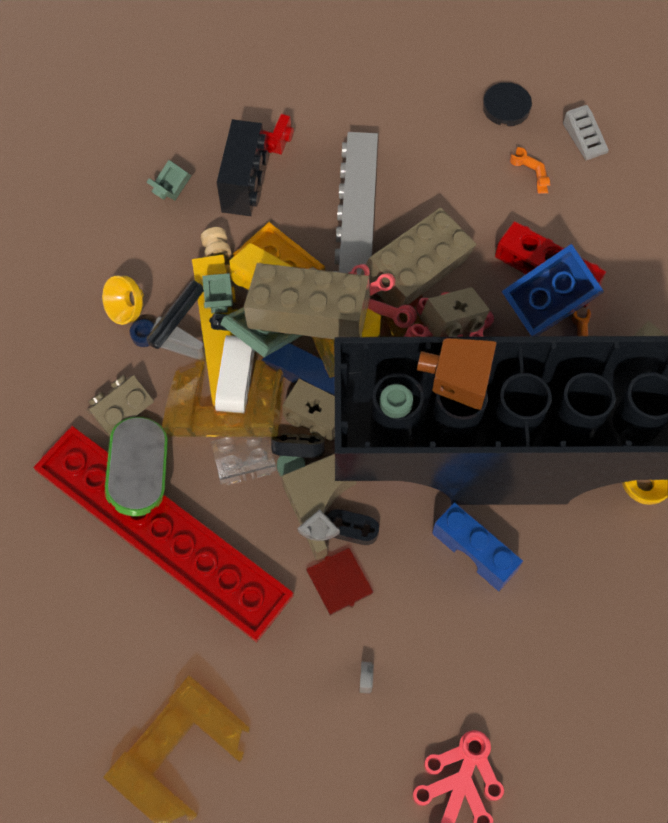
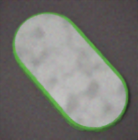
[105,417,168,516]

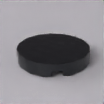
[483,83,532,126]

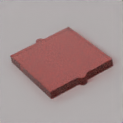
[306,548,373,616]

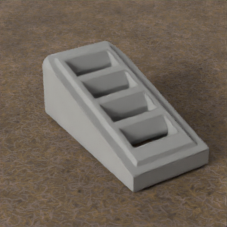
[563,105,609,161]
[151,316,206,361]

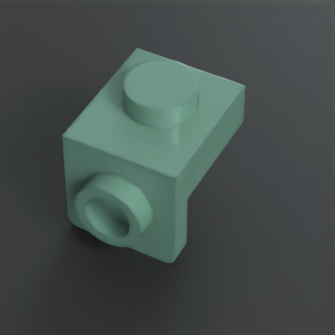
[147,160,192,201]
[202,273,233,314]

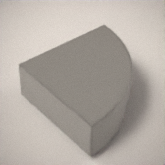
[297,509,340,541]
[359,661,374,694]

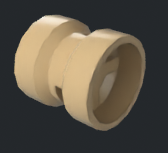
[200,227,232,261]

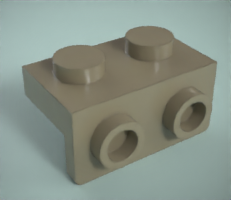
[86,375,154,436]

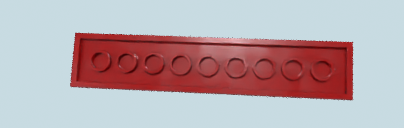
[33,426,294,643]

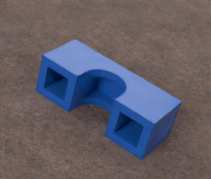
[432,502,523,591]

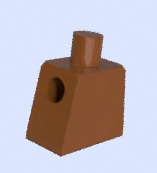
[417,338,496,410]

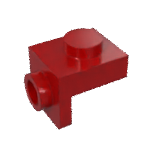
[263,114,294,155]

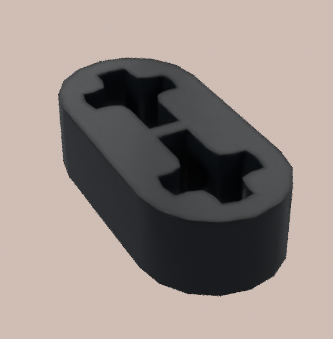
[271,433,325,458]
[327,509,379,545]

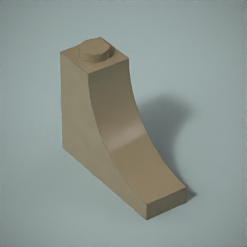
[281,454,356,561]

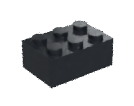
[216,119,269,216]

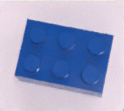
[502,244,604,336]

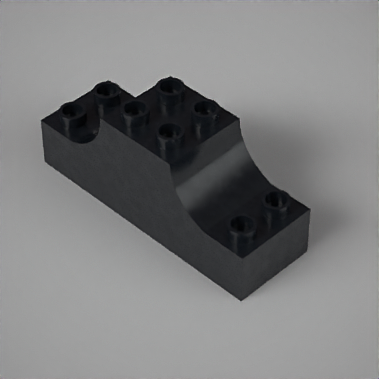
[334,336,668,505]

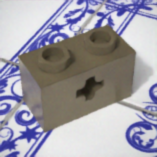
[420,287,490,337]
[282,379,335,441]

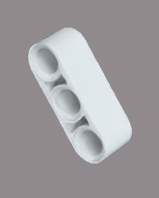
[215,335,255,414]

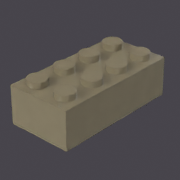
[360,207,477,308]
[244,263,370,339]

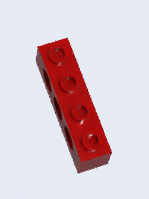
[495,221,606,308]

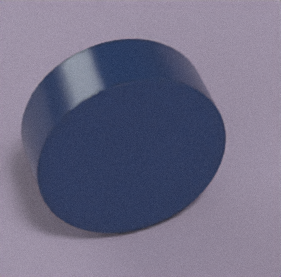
[130,319,154,347]

